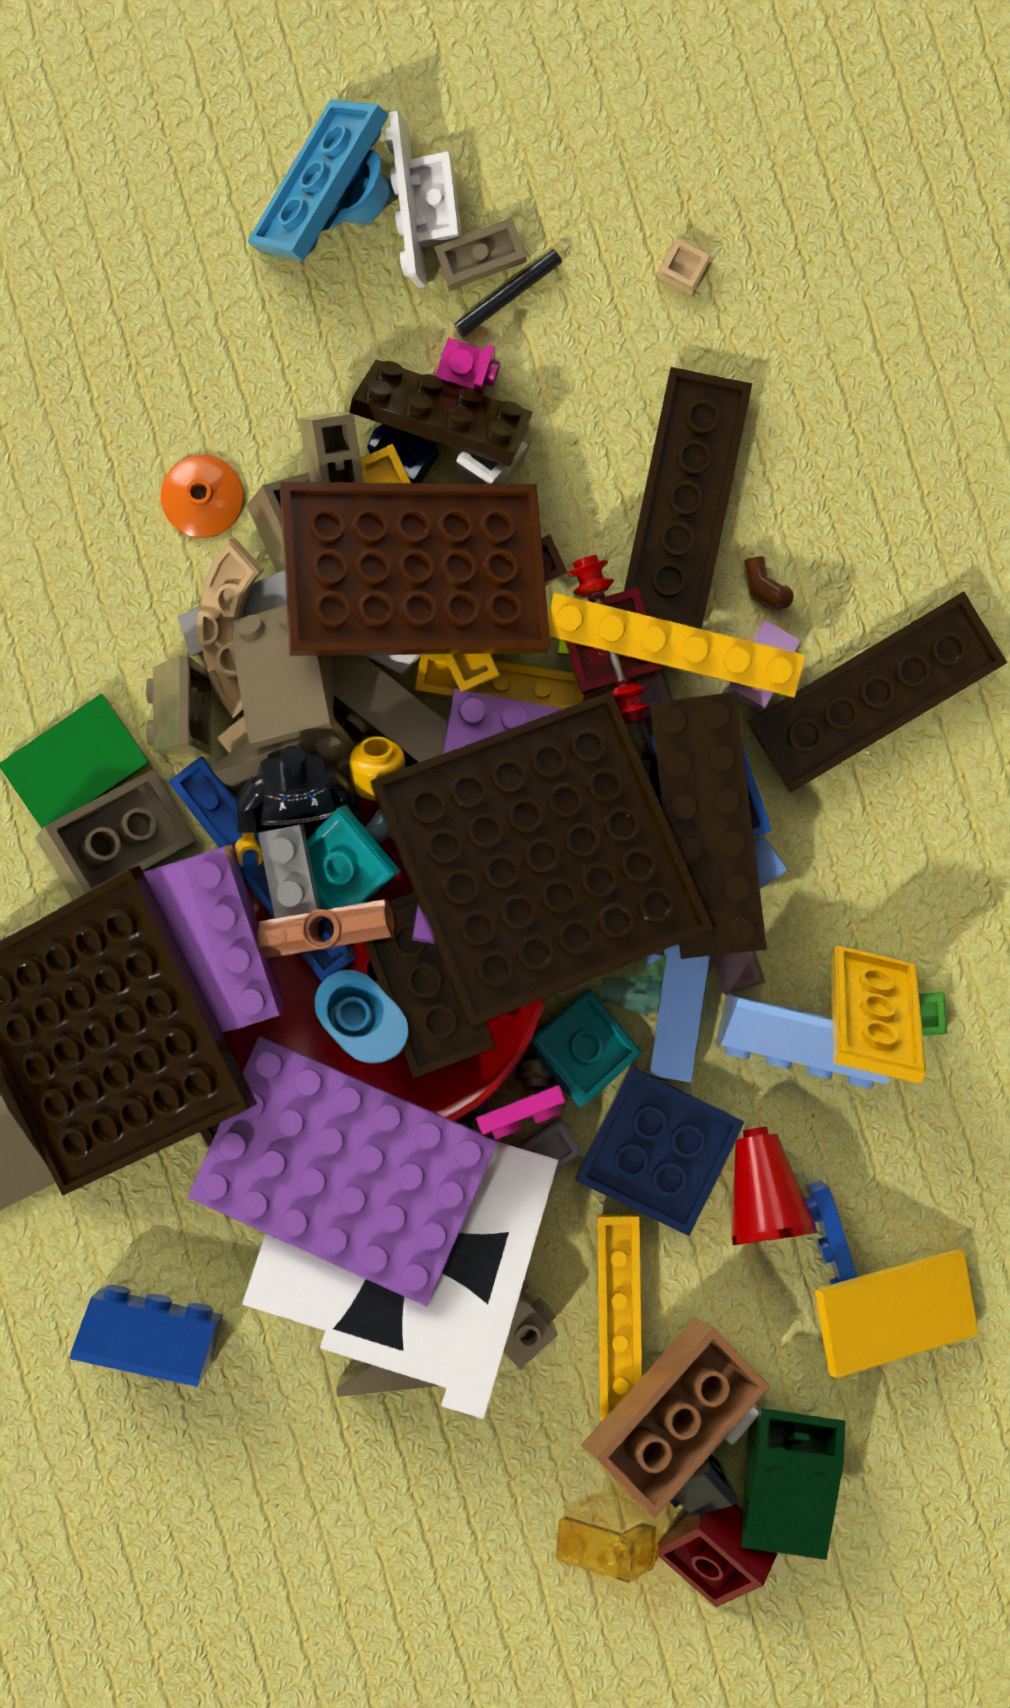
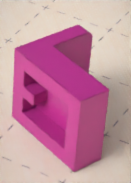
[435,338,501,395]

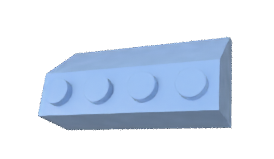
[716,993,890,1089]

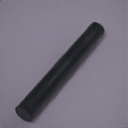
[454,249,562,338]

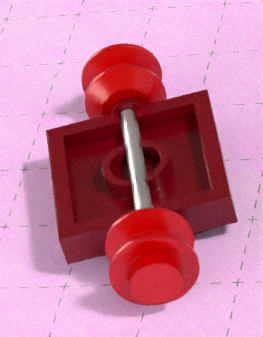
[565,555,662,724]

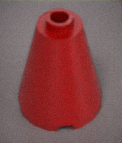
[731,1127,817,1246]

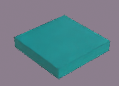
[307,805,401,910]
[529,988,643,1108]

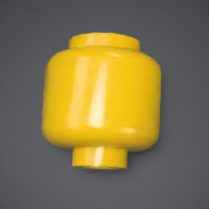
[349,737,405,801]

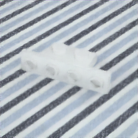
[385,110,462,288]

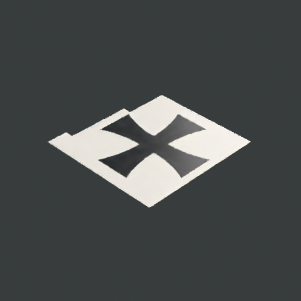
[242,1142,558,1419]

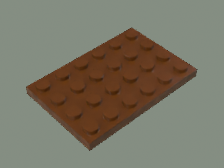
[280,482,551,656]

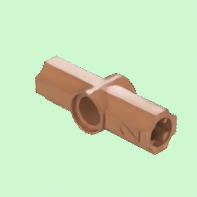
[257,899,395,959]

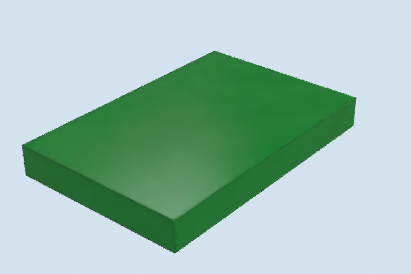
[0,694,151,829]

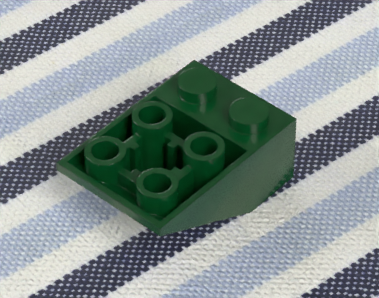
[741,1408,846,1560]

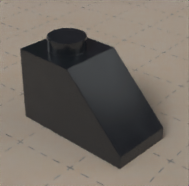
[670,1454,739,1516]

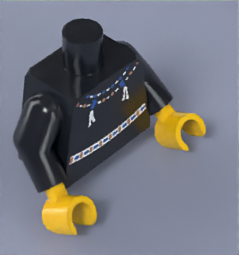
[234,746,367,866]

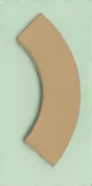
[197,538,264,718]

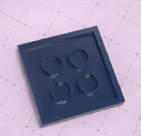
[575,1065,744,1236]

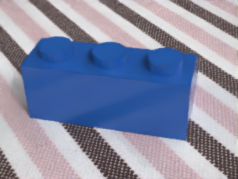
[69,1285,222,1387]

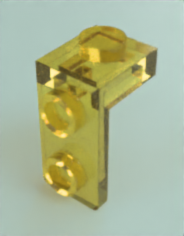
[556,1516,659,1583]

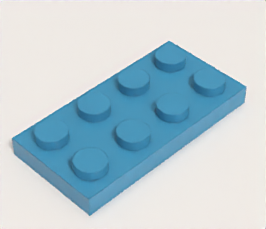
[247,99,389,261]

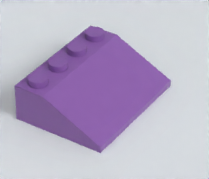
[143,844,286,1032]

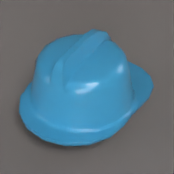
[322,149,395,231]
[314,970,409,1063]

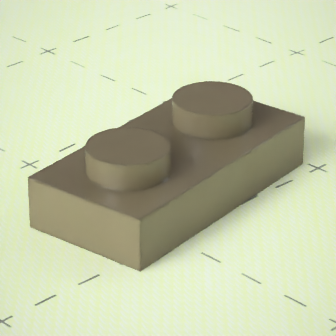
[434,218,527,291]

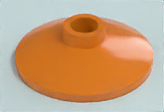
[161,455,244,538]

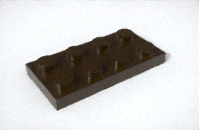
[349,359,533,467]
[364,892,496,1079]

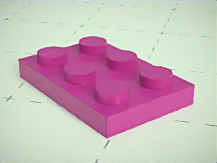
[476,1085,567,1140]

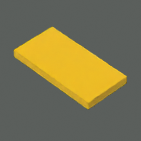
[831,945,926,1084]
[815,1249,979,1378]

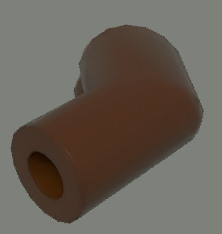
[744,556,794,611]

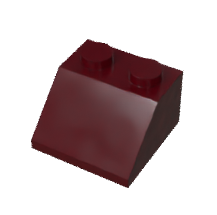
[653,1503,778,1607]

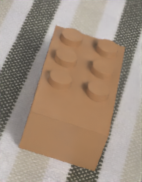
[581,1318,770,1518]

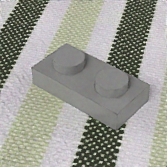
[258,824,320,918]

